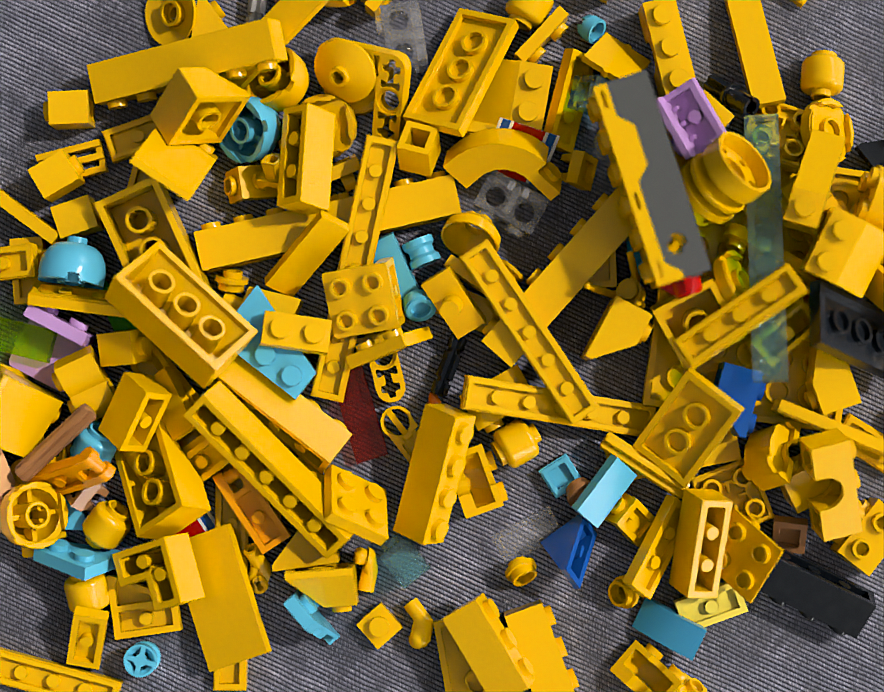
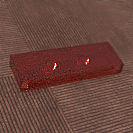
[338,366,389,464]

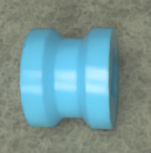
[401,234,441,271]
[123,640,161,678]

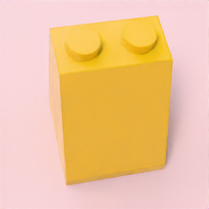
[0,365,64,458]

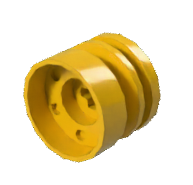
[680,131,772,224]

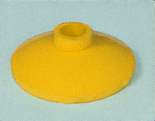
[145,0,197,45]
[314,39,376,102]

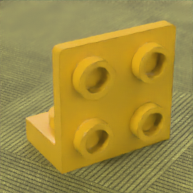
[321,257,406,339]

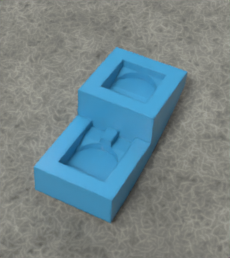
[632,598,707,661]

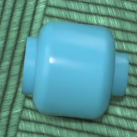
[70,421,117,463]

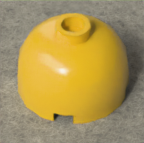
[244,47,309,112]
[0,482,69,549]

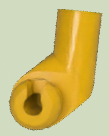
[243,543,271,594]
[353,547,378,593]

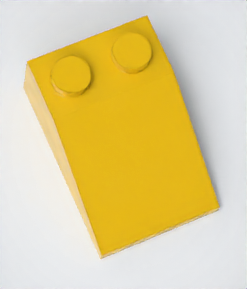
[472,59,553,130]
[130,126,218,201]
[114,419,211,540]

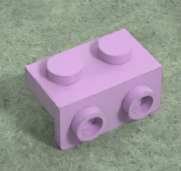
[656,78,727,160]

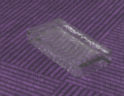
[490,505,560,566]

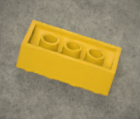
[104,241,258,389]

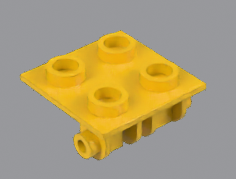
[721,508,784,604]

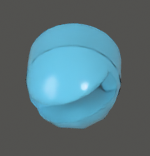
[577,15,606,44]

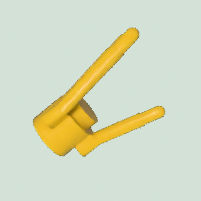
[584,251,646,309]

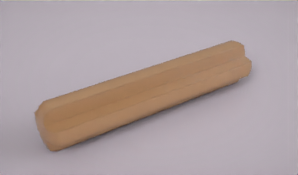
[15,404,97,482]

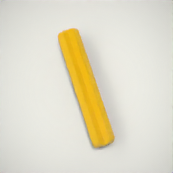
[600,432,690,499]

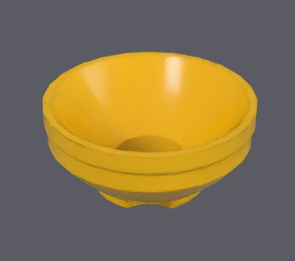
[441,211,501,256]

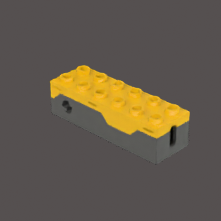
[586,70,711,299]

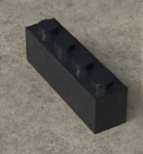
[760,548,876,639]

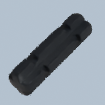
[430,334,467,397]

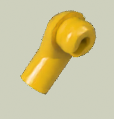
[404,597,434,649]

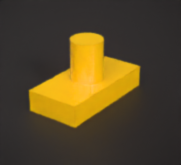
[421,265,487,339]

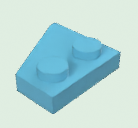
[33,539,121,581]

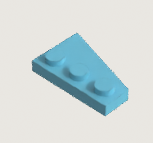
[237,285,317,399]

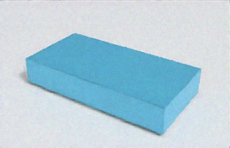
[572,454,637,528]

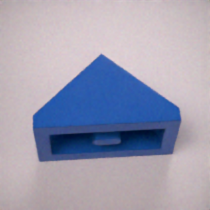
[540,514,597,589]

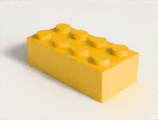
[94,177,212,289]

